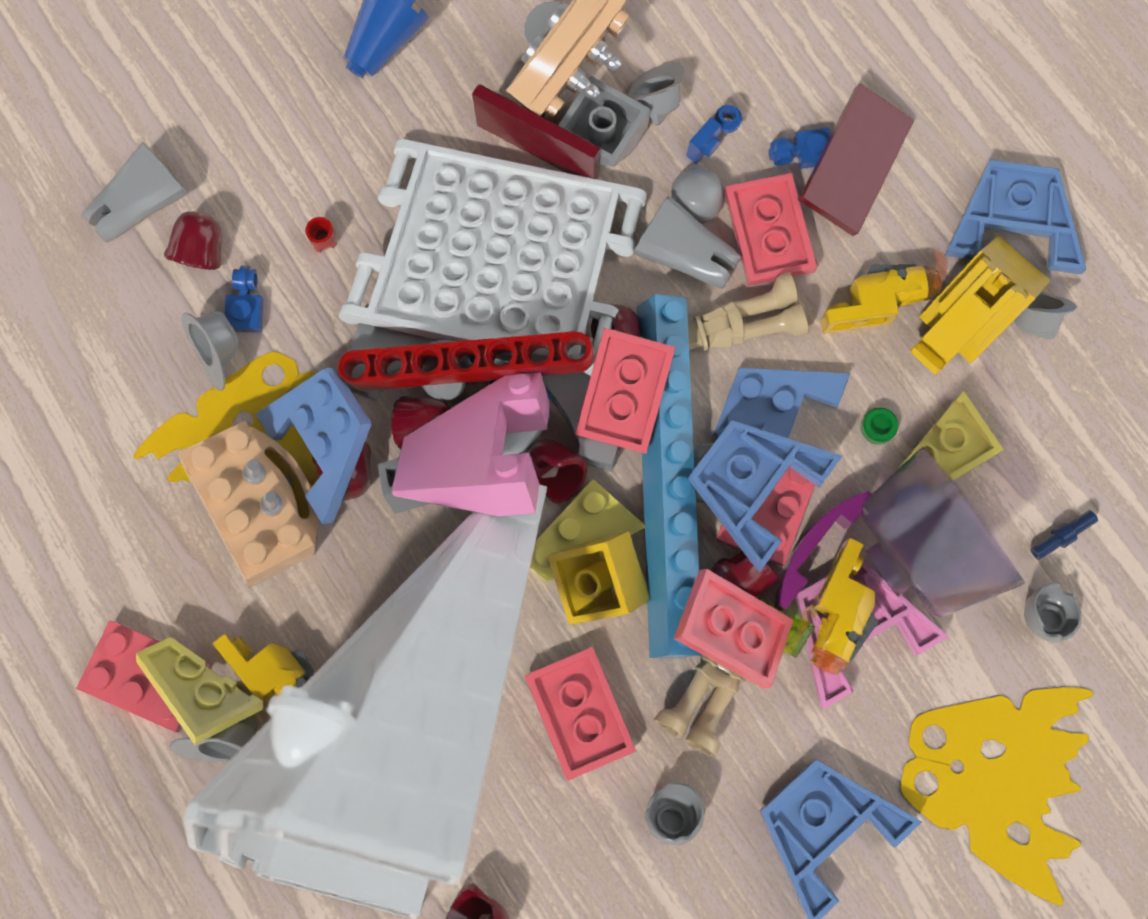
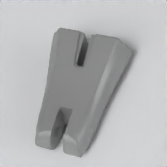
[82,142,188,242]
[634,196,742,289]

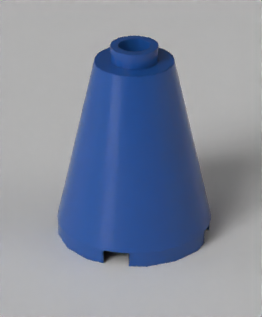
[343,0,429,79]

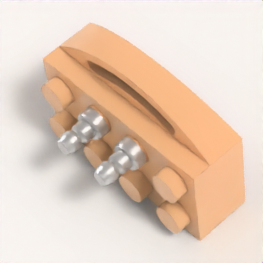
[506,0,629,121]
[178,420,317,589]

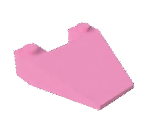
[392,372,550,516]

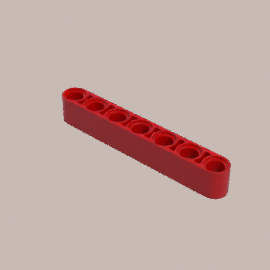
[337,331,595,391]

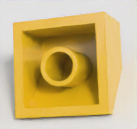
[547,531,651,625]

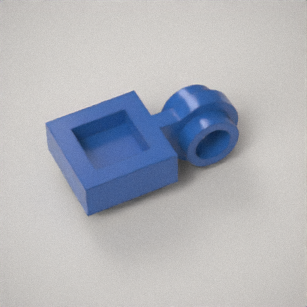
[686,105,742,164]
[768,128,831,169]
[224,266,264,332]

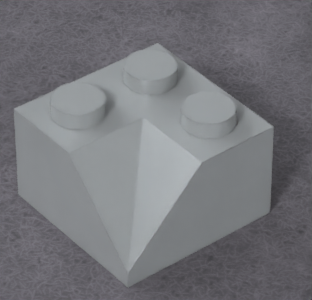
[558,76,650,166]

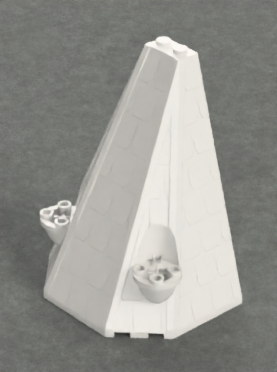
[183,485,547,919]

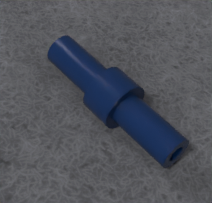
[1030,510,1098,560]

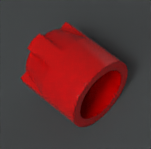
[305,217,337,252]

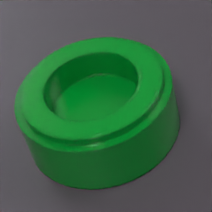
[860,408,899,445]

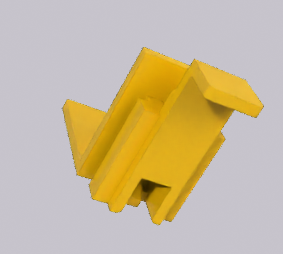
[910,236,1050,375]

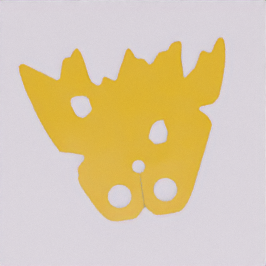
[133,352,319,521]
[901,687,1093,906]

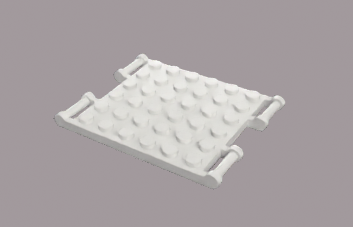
[338,139,647,376]

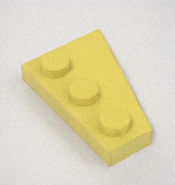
[891,390,1004,506]
[530,479,645,584]
[136,637,263,745]

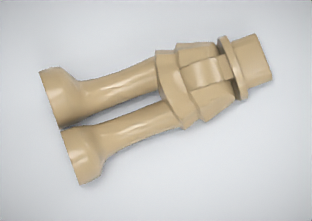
[688,272,809,351]
[654,655,745,757]

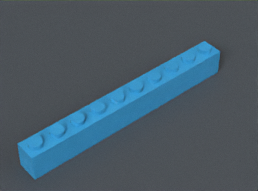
[637,294,702,658]

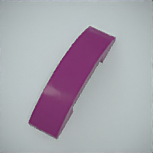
[775,491,874,612]

